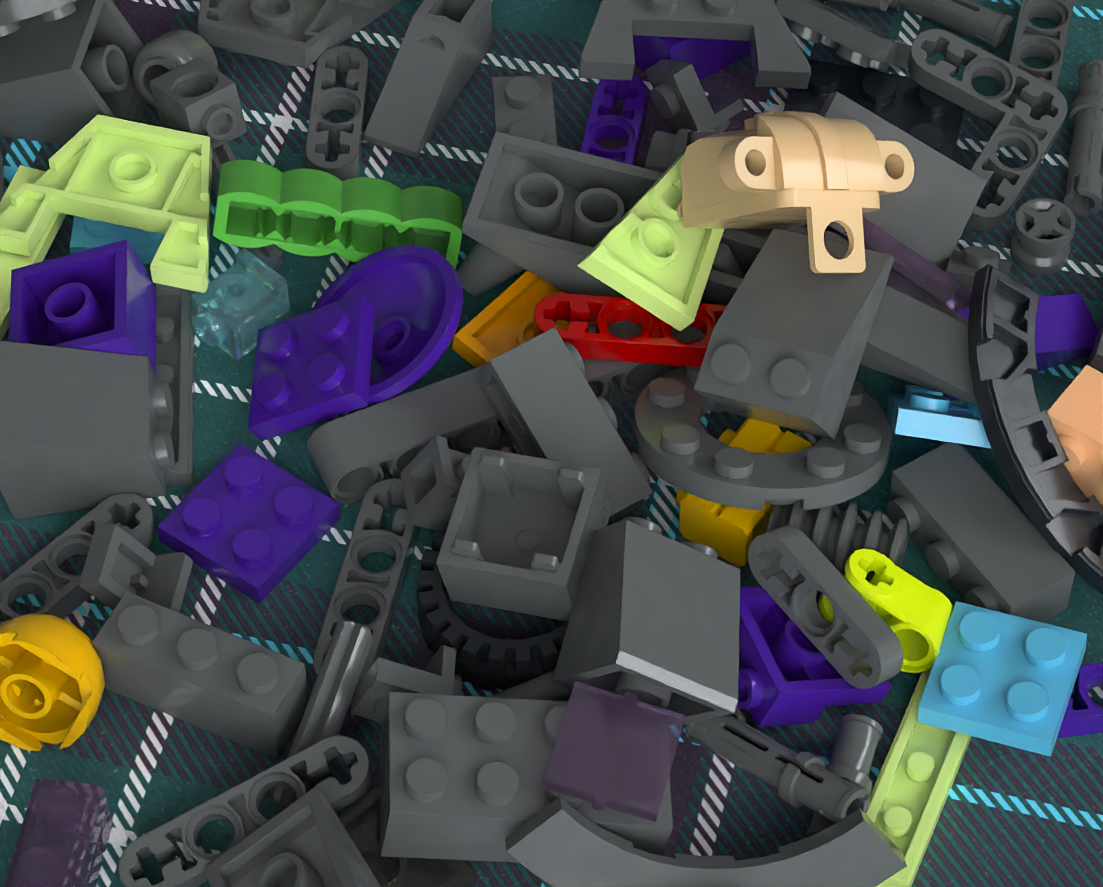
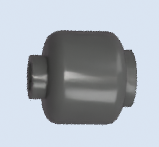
[133,29,218,108]

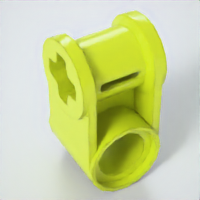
[818,548,953,673]

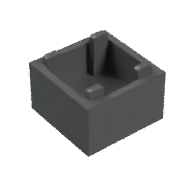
[436,447,612,622]

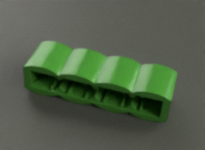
[213,160,463,269]

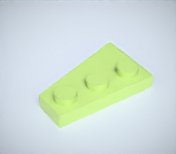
[577,153,724,331]

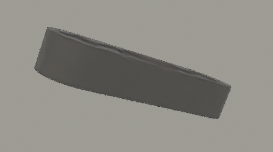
[306,46,370,181]
[748,525,903,689]

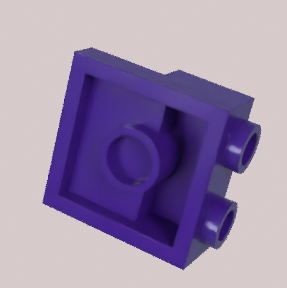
[737,586,892,727]

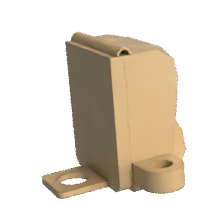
[677,111,914,274]

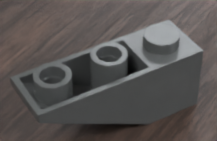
[363,0,493,158]

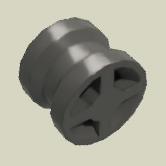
[1010,198,1076,275]

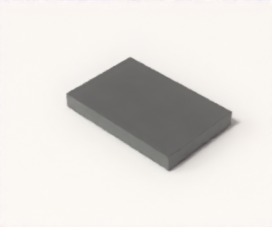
[819,92,987,289]

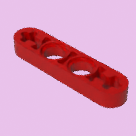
[533,293,727,367]

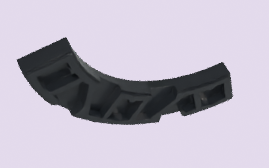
[968,264,1103,594]

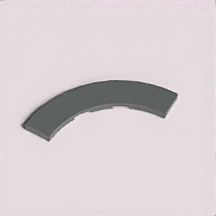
[505,796,907,887]

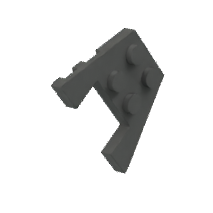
[198,0,403,69]
[578,0,811,89]

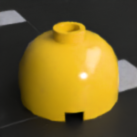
[0,613,105,751]

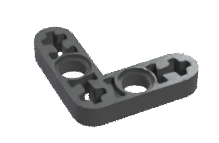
[907,29,1068,232]

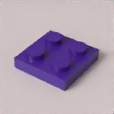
[248,293,376,441]
[157,443,341,604]

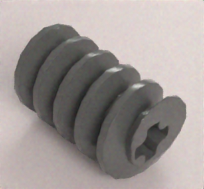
[766,500,908,582]

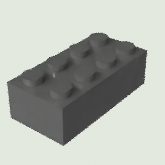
[380,692,673,863]

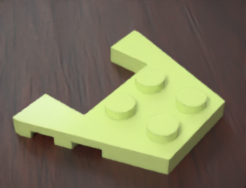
[0,114,212,293]

